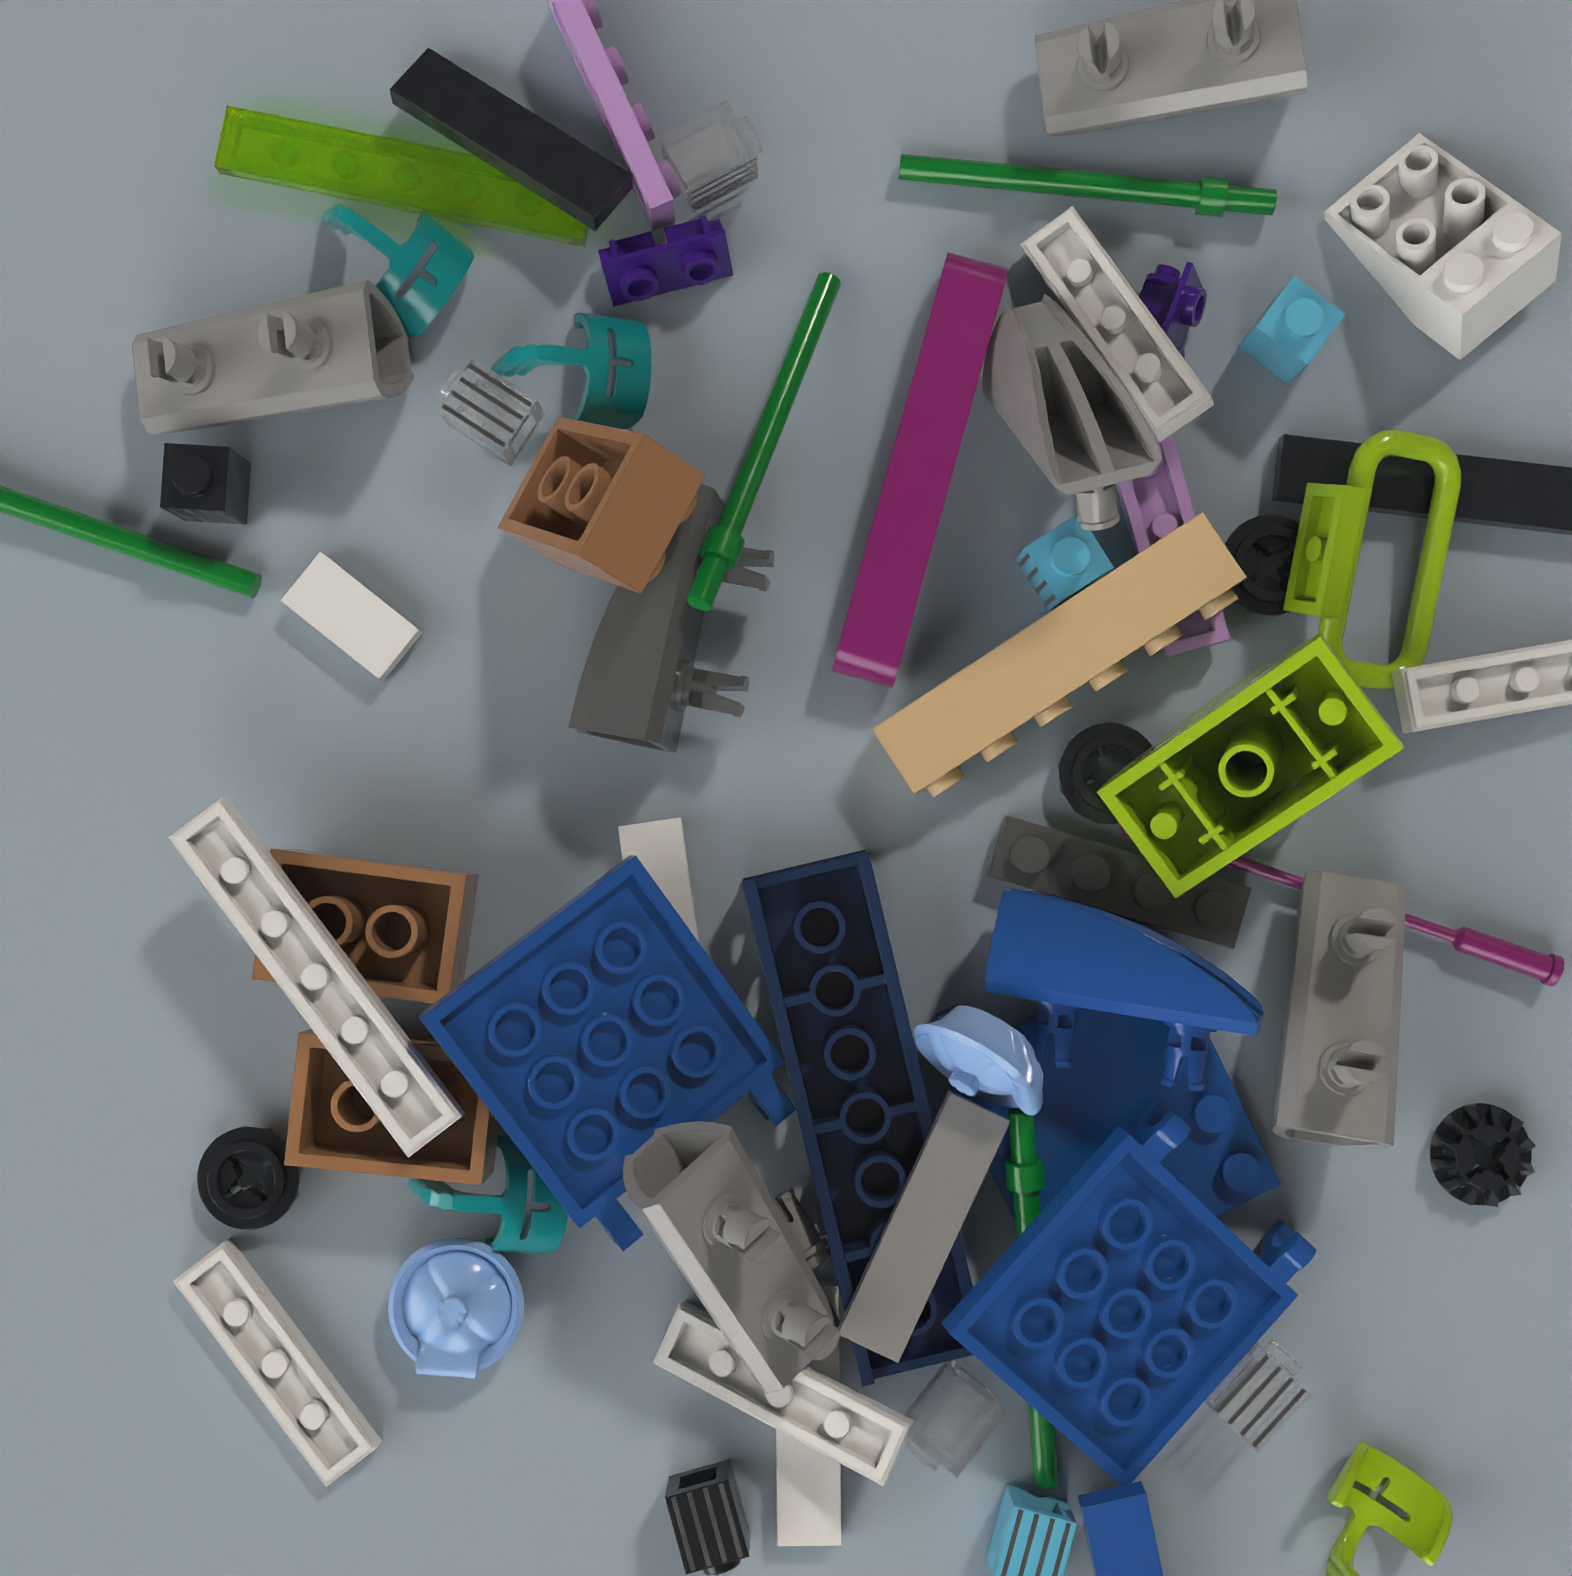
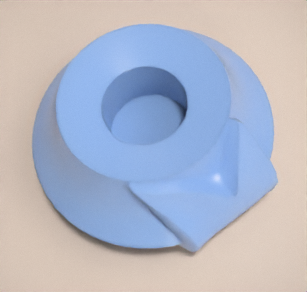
[914,1005,1043,1115]
[388,1238,524,1379]

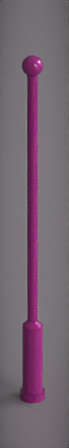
[1120,824,1564,987]

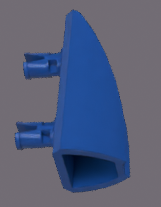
[985,888,1264,1091]

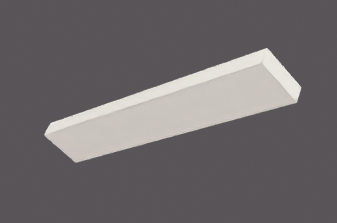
[168,797,466,1157]

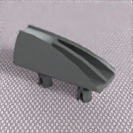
[568,484,774,753]

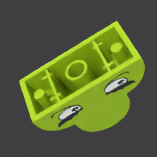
[1097,634,1404,899]

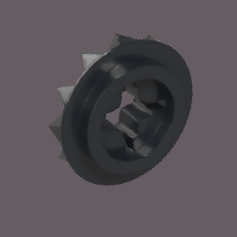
[1224,514,1299,617]
[1058,723,1153,824]
[1430,1103,1536,1207]
[197,1125,303,1230]

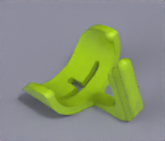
[1325,1441,1453,1576]

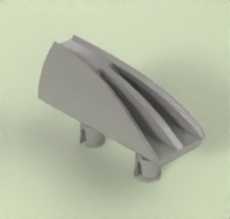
[1035,0,1308,136]
[131,280,414,434]
[983,294,1163,531]
[1272,871,1407,1148]
[623,1121,840,1393]

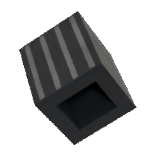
[160,443,251,525]
[665,1459,750,1575]

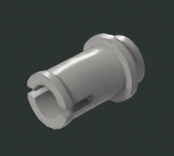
[773,1188,831,1270]

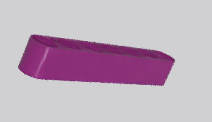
[832,252,1009,688]

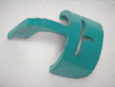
[321,204,474,337]
[490,312,651,429]
[408,1135,568,1254]

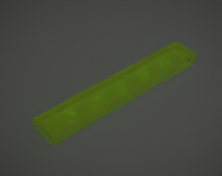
[214,105,589,247]

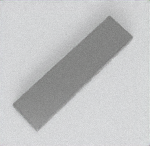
[838,1090,1010,1363]

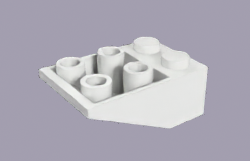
[1324,133,1562,360]

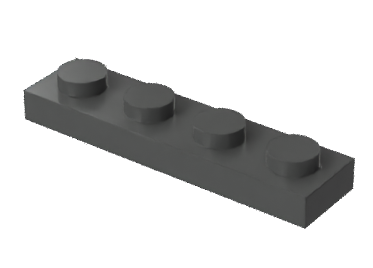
[987,815,1252,949]

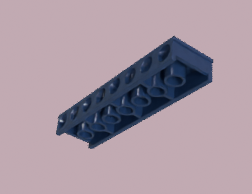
[742,849,973,1387]

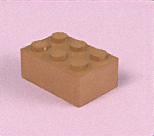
[497,416,706,594]
[252,848,479,1004]
[284,1028,499,1185]

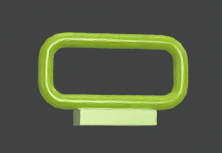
[1283,430,1461,689]

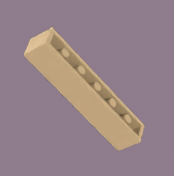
[872,512,1247,798]

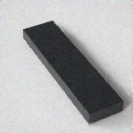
[389,48,633,232]

